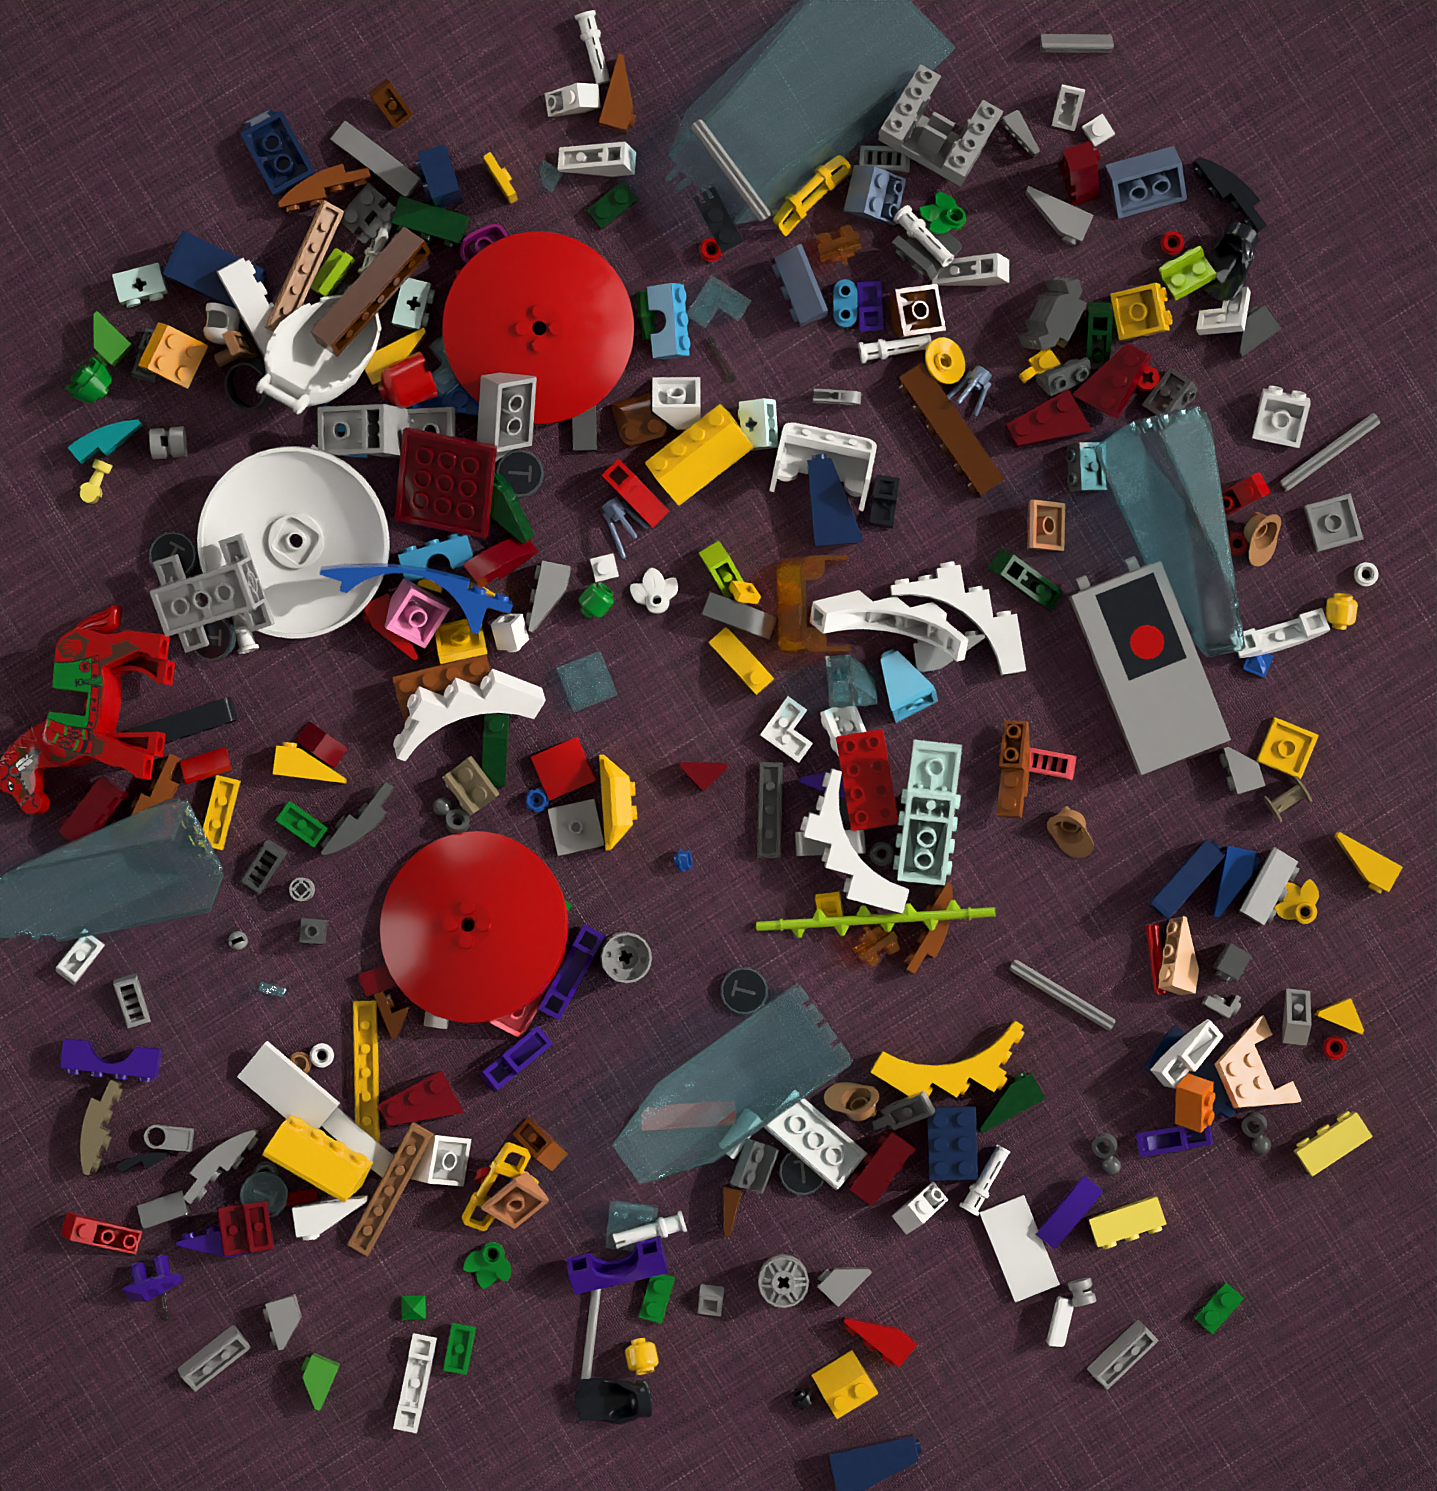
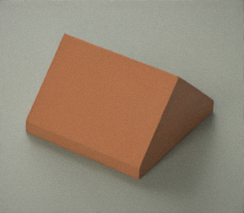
[1027,500,1065,551]
[481,1171,549,1229]

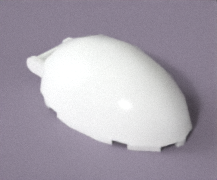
[256,295,381,414]

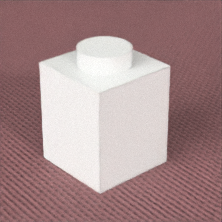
[491,614,529,652]

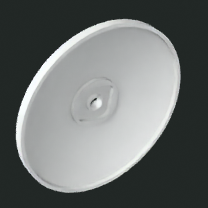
[197,446,390,638]

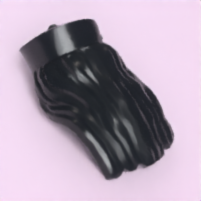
[1201,222,1260,302]
[575,1378,653,1425]

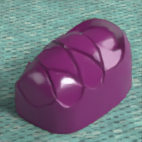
[459,224,508,265]

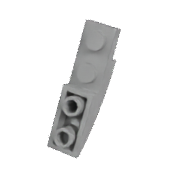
[183,1129,259,1204]

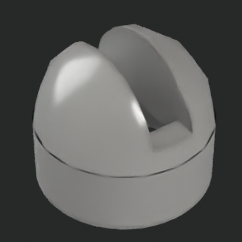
[228,931,248,950]

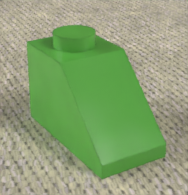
[93,311,134,367]
[301,1353,340,1411]

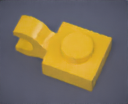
[1018,348,1061,384]

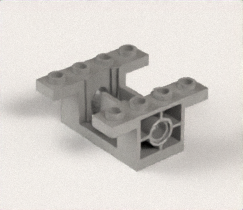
[878,64,1004,187]
[149,533,275,653]

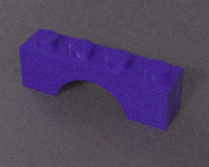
[539,924,606,1020]
[60,1038,162,1082]
[566,1237,668,1295]

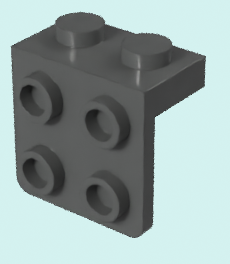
[892,220,962,281]

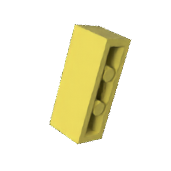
[1294,1111,1373,1176]
[1087,1195,1166,1249]

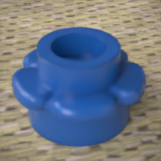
[525,788,549,812]
[674,849,692,872]

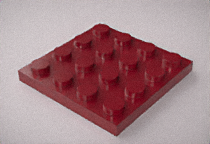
[394,427,497,538]

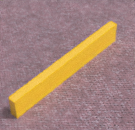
[353,1000,380,1143]

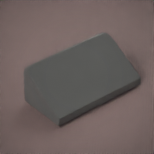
[137,1190,190,1229]

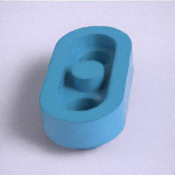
[833,279,857,328]

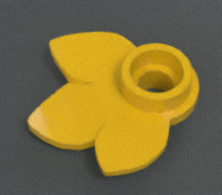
[1274,879,1319,924]

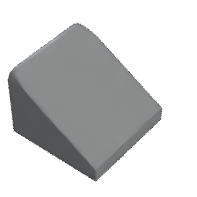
[697,1284,724,1316]

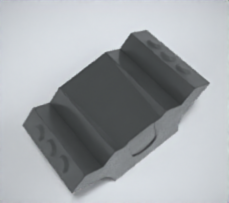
[1018,276,1087,350]

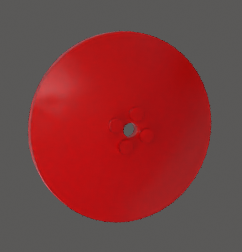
[442,231,634,424]
[380,831,568,1024]

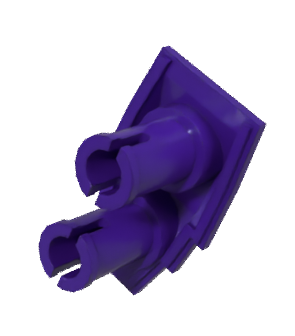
[122,1255,183,1302]

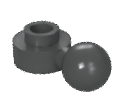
[433,797,470,834]
[1241,1112,1271,1154]
[1092,1133,1121,1175]

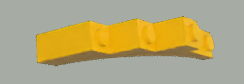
[870,1020,1025,1097]

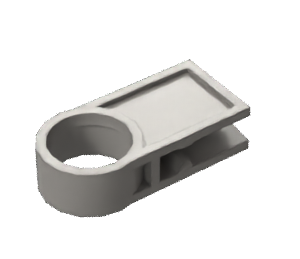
[813,389,861,405]
[144,1124,194,1152]

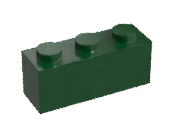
[392,196,470,249]

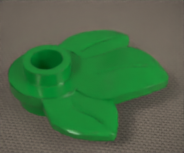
[919,192,966,234]
[463,1242,512,1289]

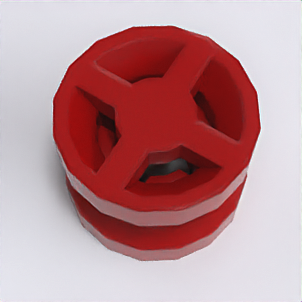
[1136,366,1159,392]

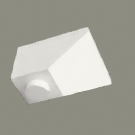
[652,377,701,430]
[410,1135,471,1186]

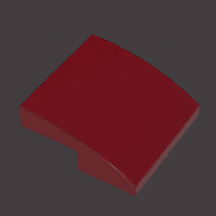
[217,1201,274,1256]

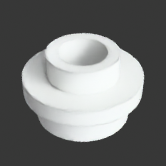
[1354,562,1378,586]
[310,1043,334,1067]

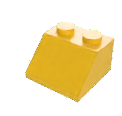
[812,1350,878,1419]

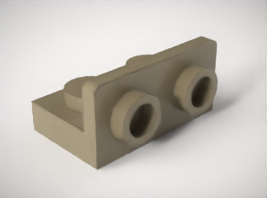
[442,756,499,815]

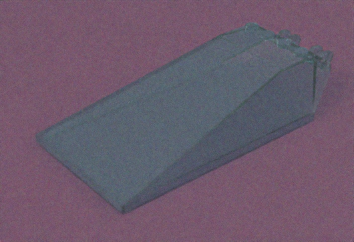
[664,0,956,225]

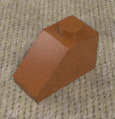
[513,1117,568,1171]

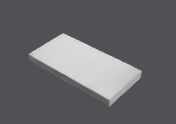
[237,1041,340,1129]
[764,1091,868,1190]
[979,1195,1060,1302]

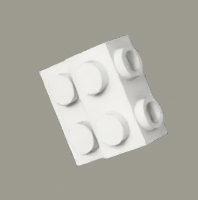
[1252,386,1311,448]

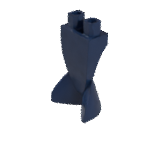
[1143,1025,1236,1119]

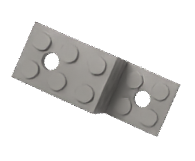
[318,404,455,458]

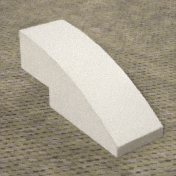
[1151,1019,1223,1088]

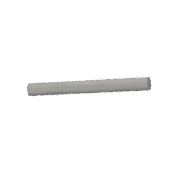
[581,1289,601,1379]

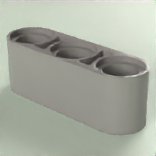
[795,829,866,856]

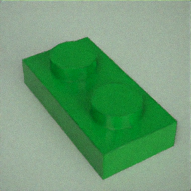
[276,801,329,848]
[639,1274,675,1324]
[1194,1282,1244,1334]
[443,1322,476,1375]

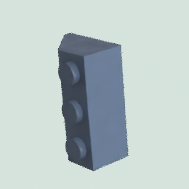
[1105,146,1187,219]
[771,244,828,327]

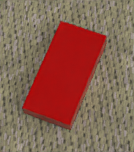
[180,747,232,784]

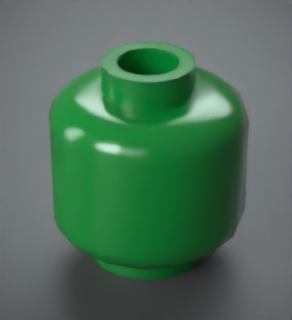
[579,582,614,618]

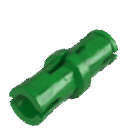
[635,291,656,341]

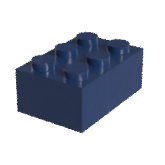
[415,144,464,208]
[926,1106,978,1181]

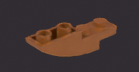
[278,164,372,213]
[996,720,1030,819]
[120,754,181,839]
[905,882,953,974]

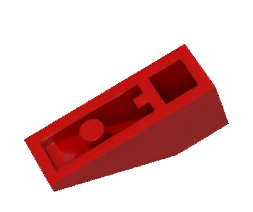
[361,593,420,662]

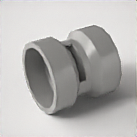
[289,877,315,901]
[1067,1277,1097,1307]

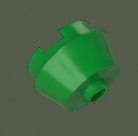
[65,356,112,405]

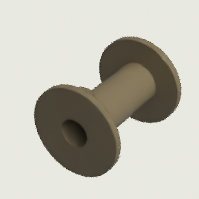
[1263,776,1313,823]

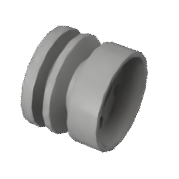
[599,931,652,983]
[758,1254,809,1308]

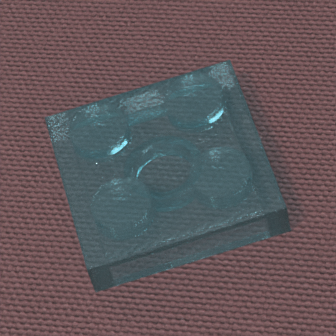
[556,651,618,712]

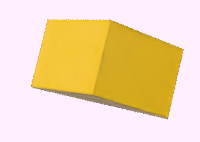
[1315,998,1364,1034]

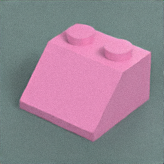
[385,578,450,648]

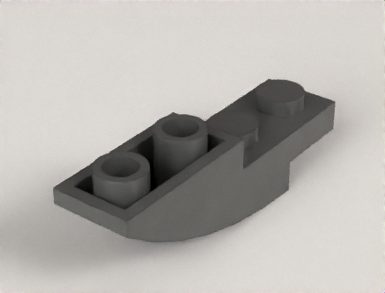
[321,782,395,856]

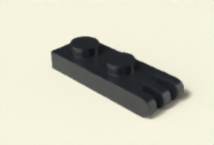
[691,184,743,253]

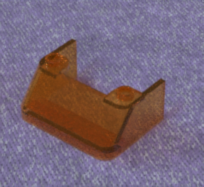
[776,555,851,654]

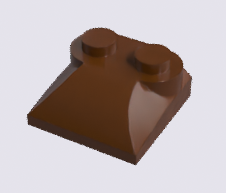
[889,284,946,338]
[611,392,670,450]

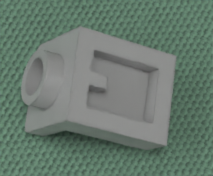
[1201,994,1241,1018]

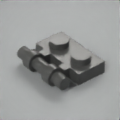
[340,183,396,244]

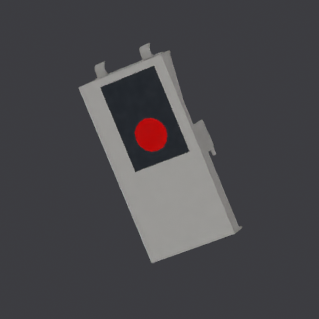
[1068,556,1231,775]

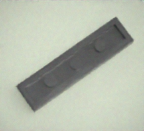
[757,762,783,858]

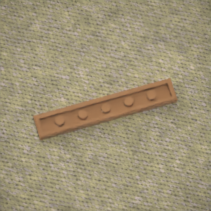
[264,200,344,333]
[347,1122,434,1257]

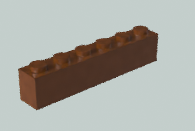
[310,227,431,357]
[898,362,1004,498]

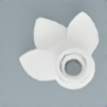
[630,568,678,614]

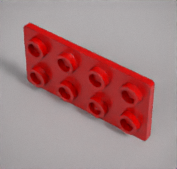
[836,729,898,831]

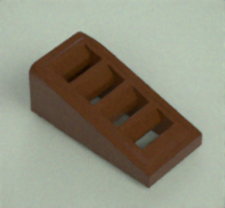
[723,1185,742,1237]

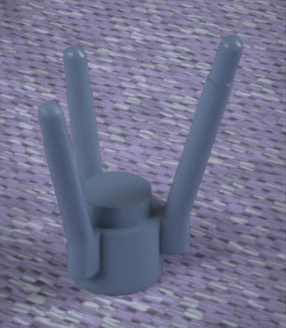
[946,365,992,417]
[602,497,649,559]

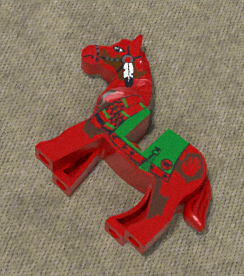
[0,604,175,815]

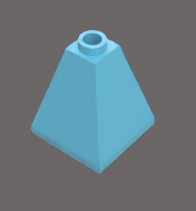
[880,650,938,723]

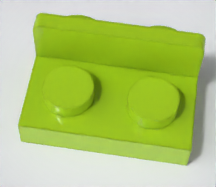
[1159,246,1217,301]
[310,248,355,297]

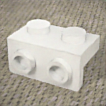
[820,699,867,757]

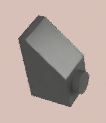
[1237,305,1281,359]

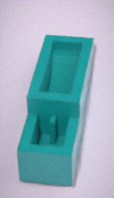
[67,419,144,464]

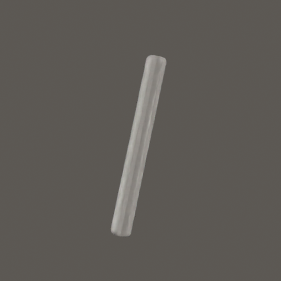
[691,119,770,221]
[1279,413,1380,491]
[1009,960,1115,1031]

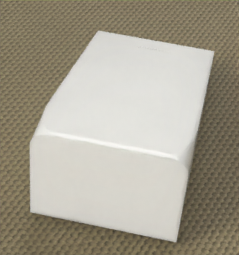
[55,931,105,985]

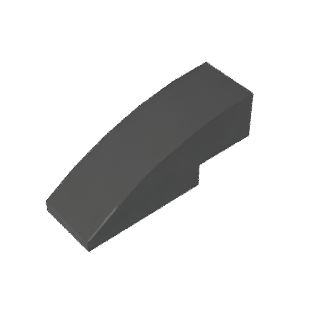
[702,592,777,640]

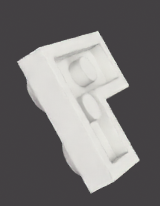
[1196,287,1251,335]
[760,696,813,763]

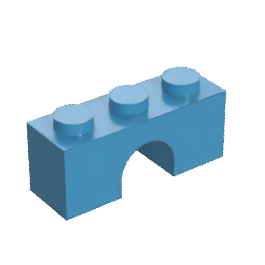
[647,283,690,359]
[398,533,474,583]

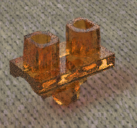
[817,225,862,266]
[853,925,900,967]

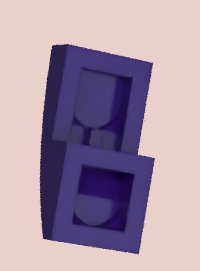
[857,280,884,331]

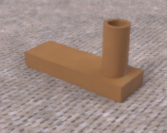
[214,330,259,367]

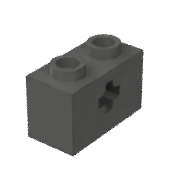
[1212,943,1252,982]

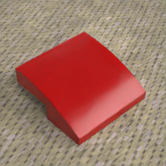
[531,737,597,801]

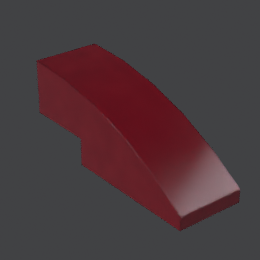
[463,537,539,587]

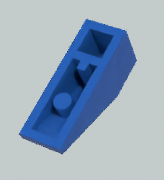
[1212,846,1259,917]

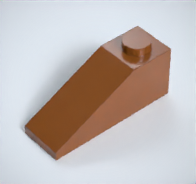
[599,54,637,134]

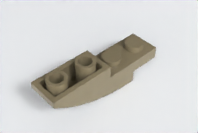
[80,1079,123,1176]

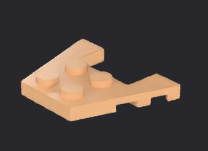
[1215,1015,1301,1108]

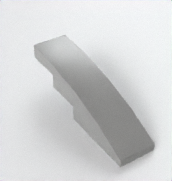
[331,121,421,198]

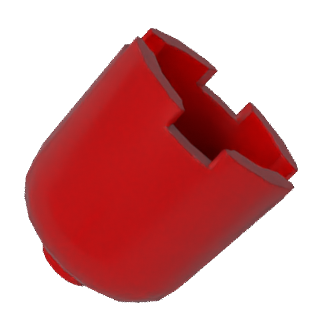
[378,352,438,409]

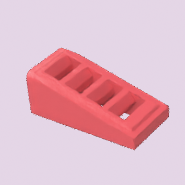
[1029,747,1077,780]

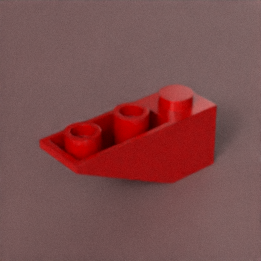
[601,459,670,528]
[1192,472,1271,529]
[61,1211,142,1255]
[843,1316,917,1367]

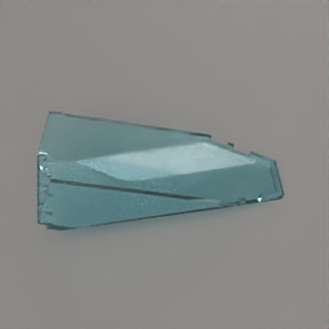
[1093,405,1246,657]
[0,798,224,942]
[612,982,853,1185]

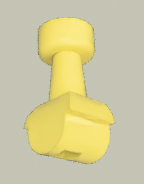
[80,459,112,504]

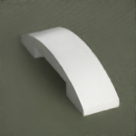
[1231,608,1330,658]
[322,1107,395,1178]
[393,1333,437,1433]

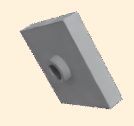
[1304,493,1363,552]
[548,799,605,856]

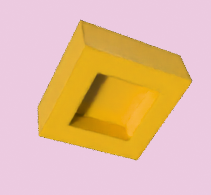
[728,580,761,604]
[815,891,844,917]

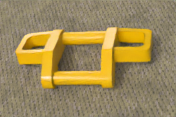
[773,155,853,236]
[462,1142,539,1231]

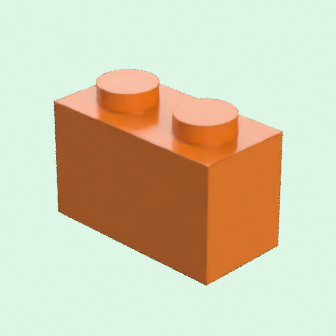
[1175,1073,1215,1133]

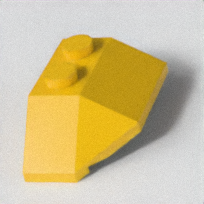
[599,755,637,851]

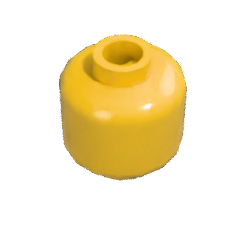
[1325,593,1358,630]
[625,1338,659,1375]

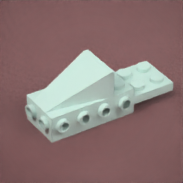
[893,740,962,885]

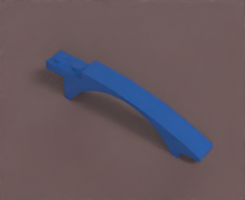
[319,563,513,634]

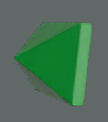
[401,1295,426,1320]

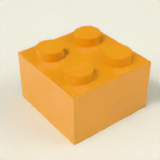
[138,322,208,389]

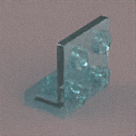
[605,1200,658,1251]

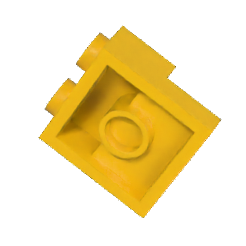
[1110,283,1172,341]

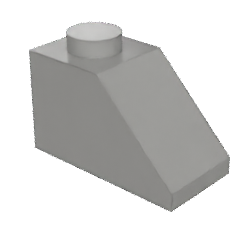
[1282,988,1311,1045]
[817,1267,872,1307]

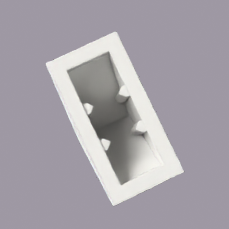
[1052,84,1085,131]

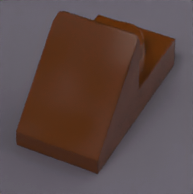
[368,78,414,129]
[374,991,411,1039]

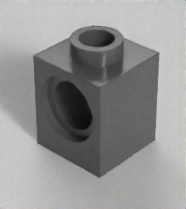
[299,918,328,944]

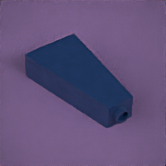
[807,454,863,546]
[1146,840,1224,919]
[828,1434,922,1491]

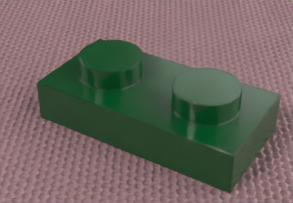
[586,181,638,230]

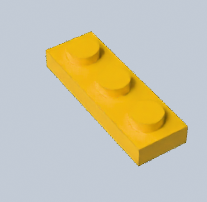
[199,775,241,850]

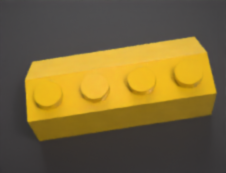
[645,404,754,506]
[262,1115,373,1203]

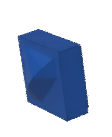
[1242,654,1274,678]

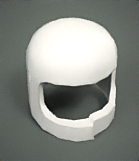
[203,303,241,345]

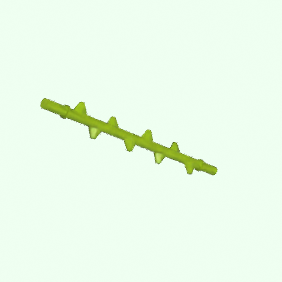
[756,900,996,938]

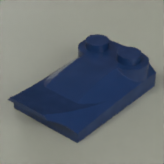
[240,109,315,197]

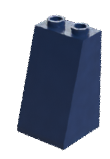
[163,230,267,310]

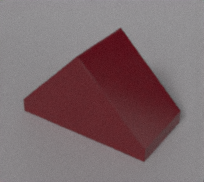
[296,721,348,768]
[680,762,728,792]

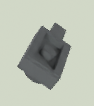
[871,1091,936,1130]

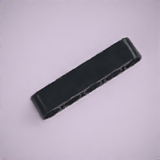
[120,697,238,744]

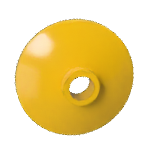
[925,337,965,384]

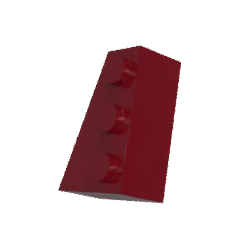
[1058,141,1100,206]
[1072,343,1153,419]
[1004,389,1092,448]
[58,776,130,850]
[377,1070,464,1126]
[848,1130,916,1207]

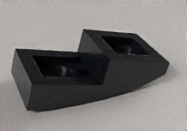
[869,475,900,529]
[116,1151,170,1173]

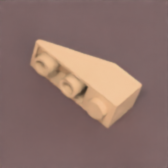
[1158,916,1199,995]

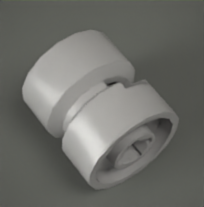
[149,426,187,459]

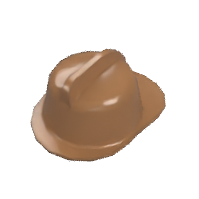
[1243,512,1281,567]
[1047,806,1094,858]
[824,1082,879,1121]

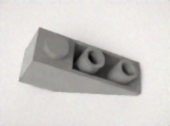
[525,561,571,633]
[912,631,985,673]

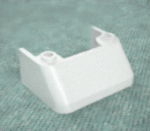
[769,423,877,511]

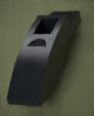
[1193,157,1267,234]

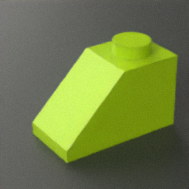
[699,541,744,599]

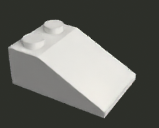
[292,1195,369,1241]

